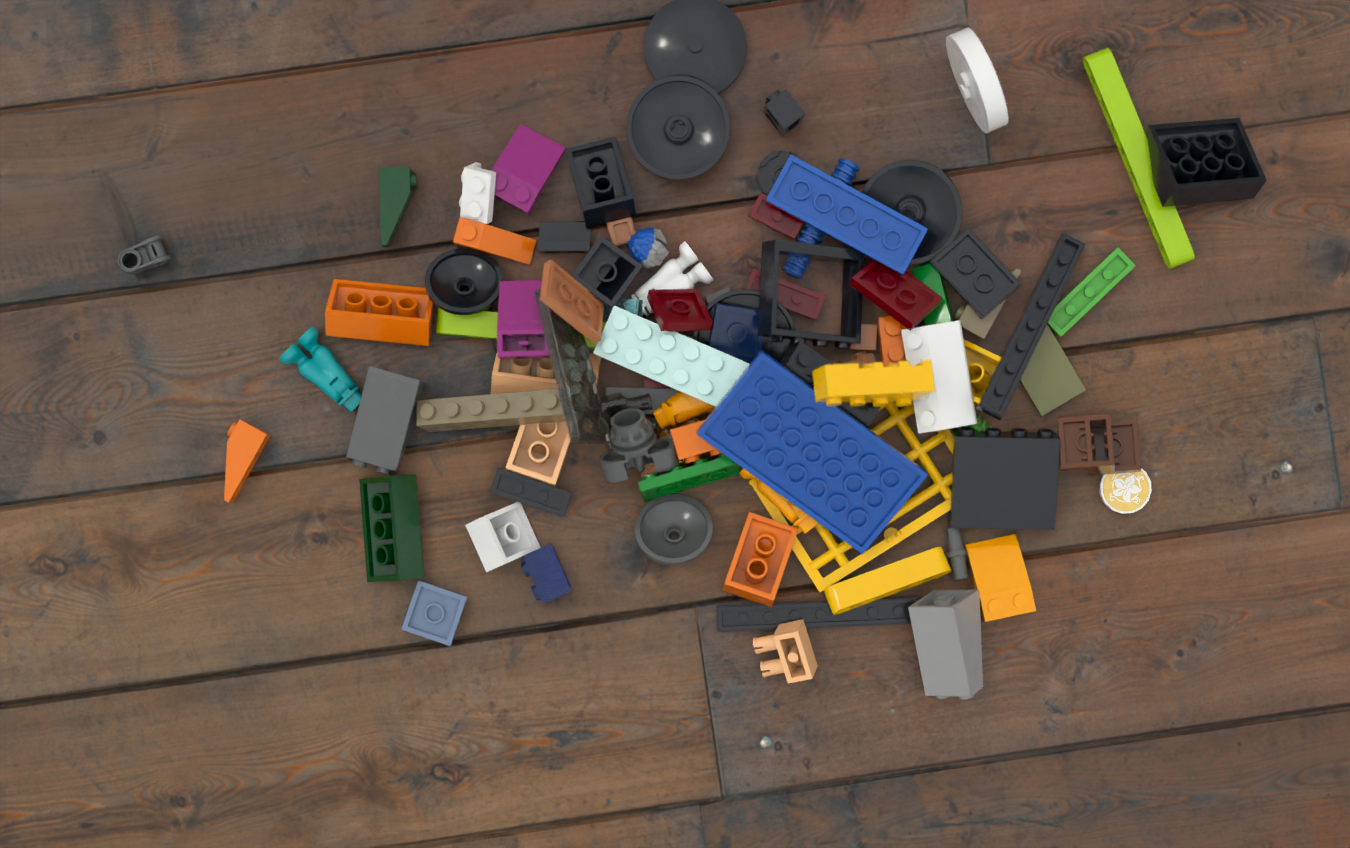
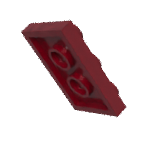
[849,260,943,331]

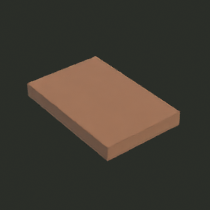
[540,259,604,344]

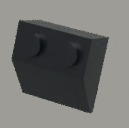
[572,236,643,308]

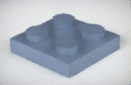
[401,580,468,646]

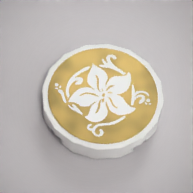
[1099,468,1152,514]

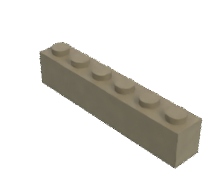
[417,388,575,432]

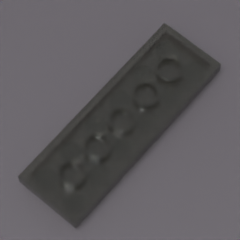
[534,289,610,444]

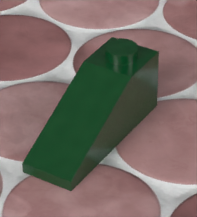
[378,166,417,248]

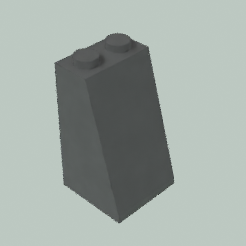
[346,366,425,475]

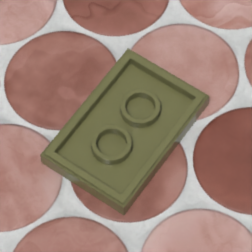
[1002,324,1086,417]

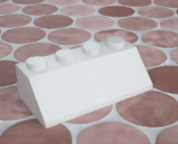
[901,320,977,433]

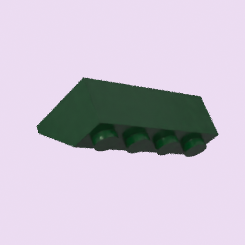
[359,474,424,582]

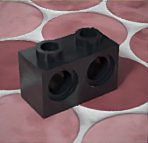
[763,89,805,137]

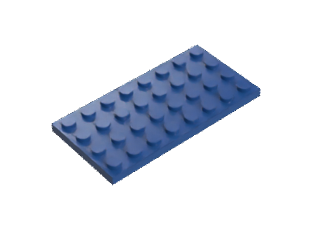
[696,350,928,554]

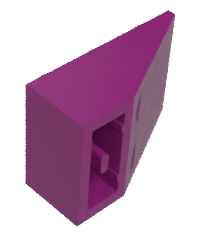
[497,280,553,360]

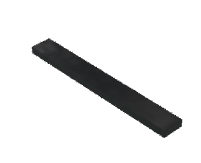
[976,233,1086,421]
[717,597,922,632]

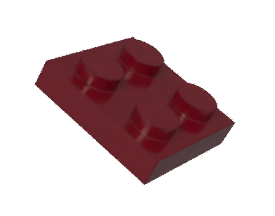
[647,289,713,332]

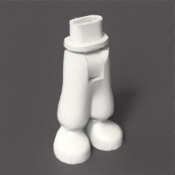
[624,241,714,317]

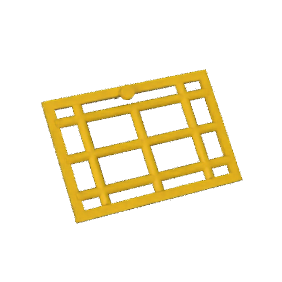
[749,402,954,592]

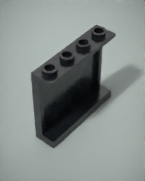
[948,427,1060,530]

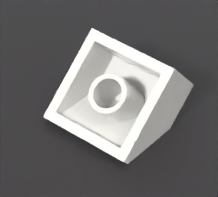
[465,502,541,572]

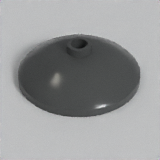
[635,494,713,565]

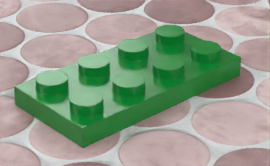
[638,453,743,502]

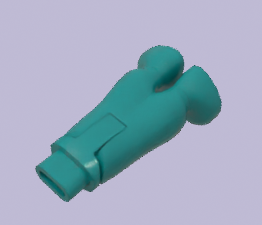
[279,326,362,413]

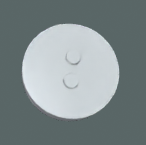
[946,28,1008,133]

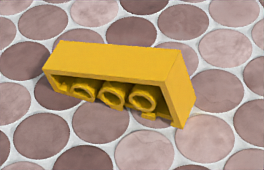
[812,360,935,407]

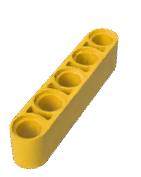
[823,547,951,615]

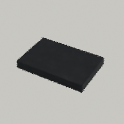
[929,228,1021,320]

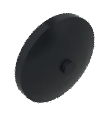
[644,0,747,94]
[626,76,730,180]
[862,160,962,264]

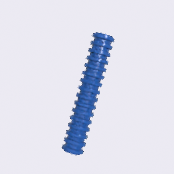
[782,158,860,279]

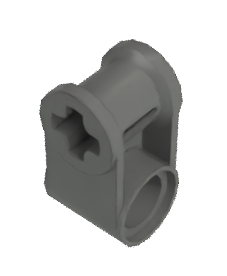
[118,235,172,274]

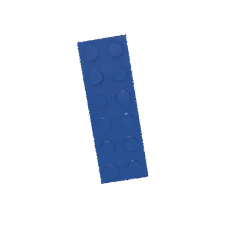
[766,154,928,275]

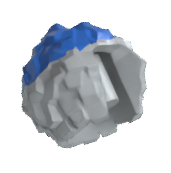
[628,227,669,268]

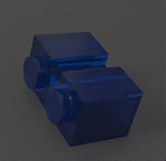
[520,543,573,604]

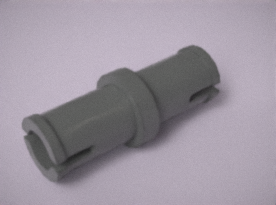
[944,528,969,580]

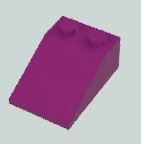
[491,123,566,216]

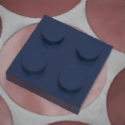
[708,302,763,362]

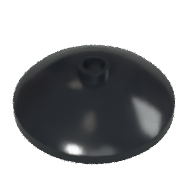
[425,248,503,315]

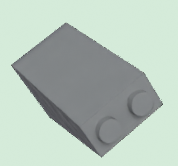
[908,589,983,699]

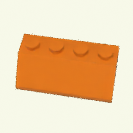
[325,279,435,346]

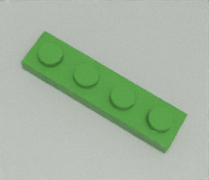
[1047,247,1136,337]

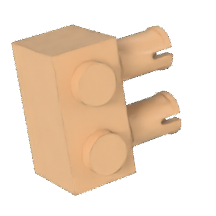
[753,619,818,683]

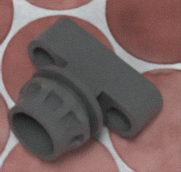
[599,408,679,483]

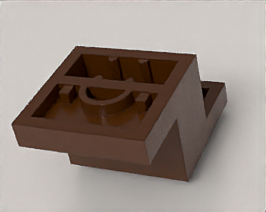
[1058,414,1141,475]

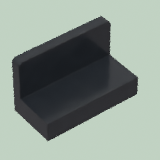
[538,222,591,254]

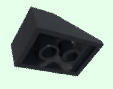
[565,137,636,228]

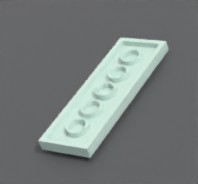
[593,306,749,407]

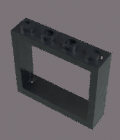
[758,240,864,349]

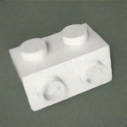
[459,162,496,224]

